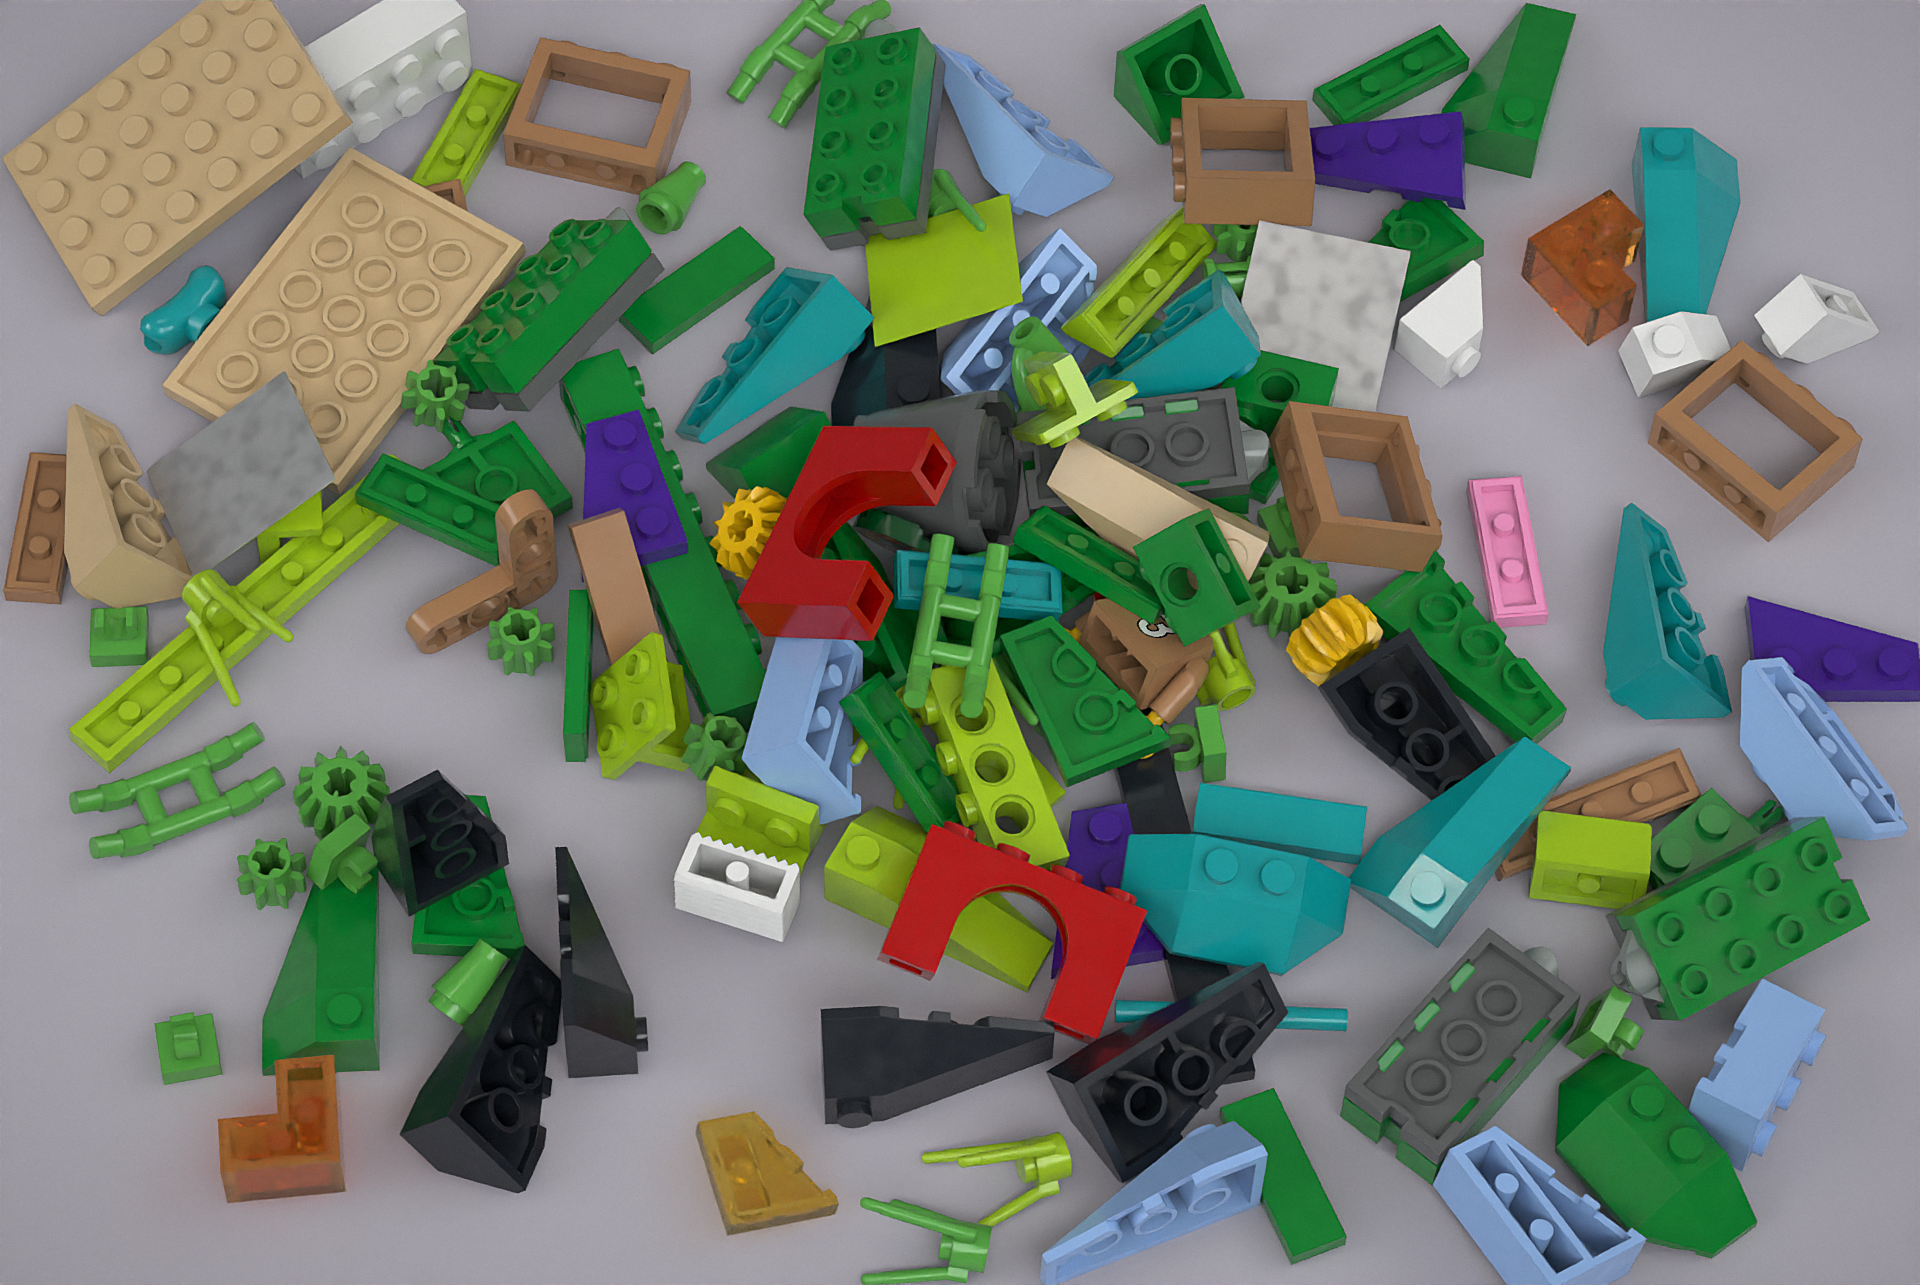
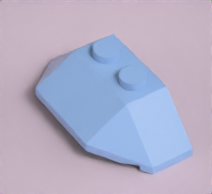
[941,228,1097,412]
[1740,657,1909,841]

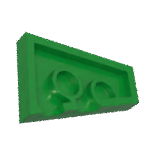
[1368,197,1484,302]
[1000,615,1171,787]
[411,795,525,959]

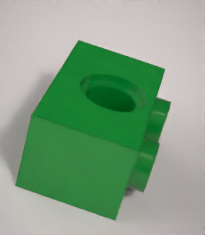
[1221,350,1339,438]
[1133,508,1261,647]

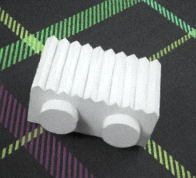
[673,832,800,942]

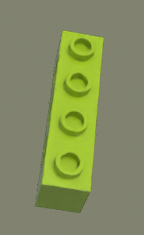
[918,657,1070,893]

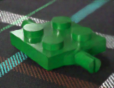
[423,416,573,519]
[1649,788,1785,890]

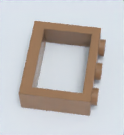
[503,37,691,195]
[1170,98,1315,226]
[1648,340,1863,542]
[1269,401,1443,572]

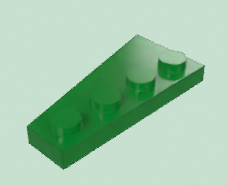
[1364,551,1567,744]

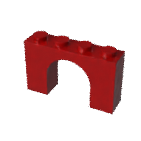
[737,426,957,641]
[877,821,1147,1045]

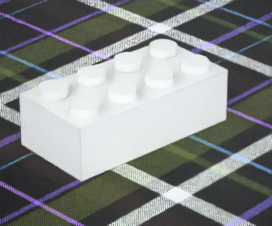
[294,0,472,179]

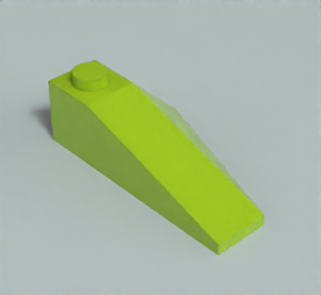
[824,806,1053,993]

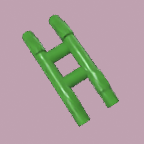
[726,0,891,129]
[903,534,1010,718]
[69,722,286,859]

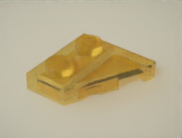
[695,1111,839,1236]

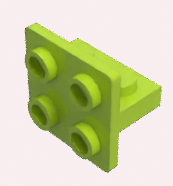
[1011,351,1138,448]
[590,632,691,780]
[696,766,827,876]

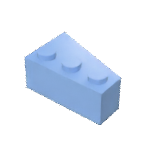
[741,637,863,825]
[1688,978,1827,1171]
[1433,1126,1647,1285]

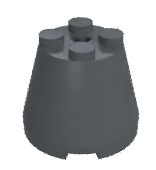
[853,390,1021,554]

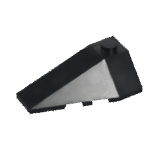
[831,297,941,426]
[1317,627,1496,801]
[371,769,509,917]
[555,847,648,1079]
[399,945,562,1194]
[1046,962,1288,1183]
[821,1006,1055,1128]

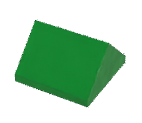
[1114,4,1244,145]
[706,406,832,499]

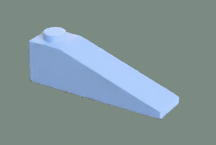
[933,43,1114,217]
[1040,1121,1268,1285]

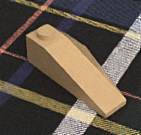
[64,403,193,609]
[1047,437,1270,630]

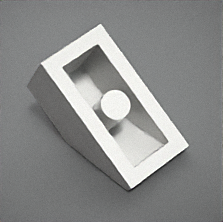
[1395,260,1483,388]
[1754,274,1880,364]
[1618,312,1731,398]

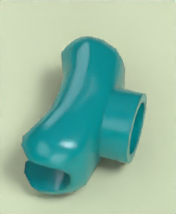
[140,265,227,355]

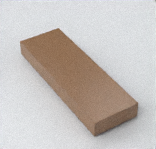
[3,452,68,605]
[568,508,668,667]

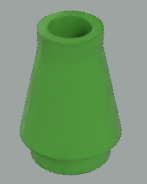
[636,161,706,235]
[428,939,508,1027]

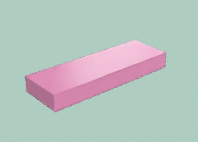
[1466,476,1548,628]

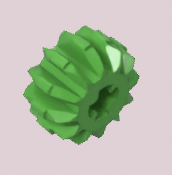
[1248,546,1337,640]
[293,745,391,840]

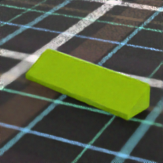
[1060,206,1217,358]

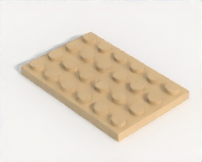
[2,0,353,316]
[162,147,526,495]

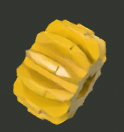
[709,486,788,581]
[1286,594,1383,687]

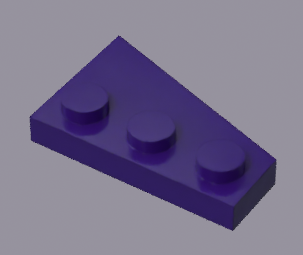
[1310,111,1466,210]
[581,410,688,583]
[1744,596,1920,702]
[1051,803,1164,979]

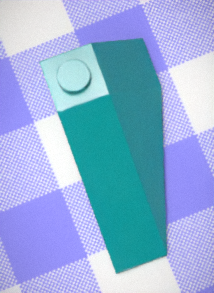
[1632,127,1741,323]
[675,267,874,444]
[1083,269,1261,400]
[1603,503,1732,720]
[1349,736,1571,948]

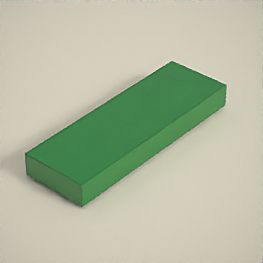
[1312,24,1470,125]
[619,226,775,354]
[355,453,500,566]
[1012,506,1165,625]
[563,590,594,762]
[839,672,962,833]
[1219,1088,1347,1265]

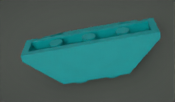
[1120,834,1351,976]

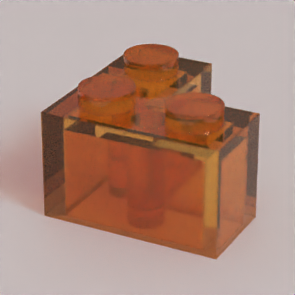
[1521,189,1644,346]
[218,1055,346,1203]

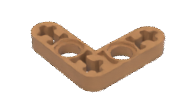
[405,489,558,654]

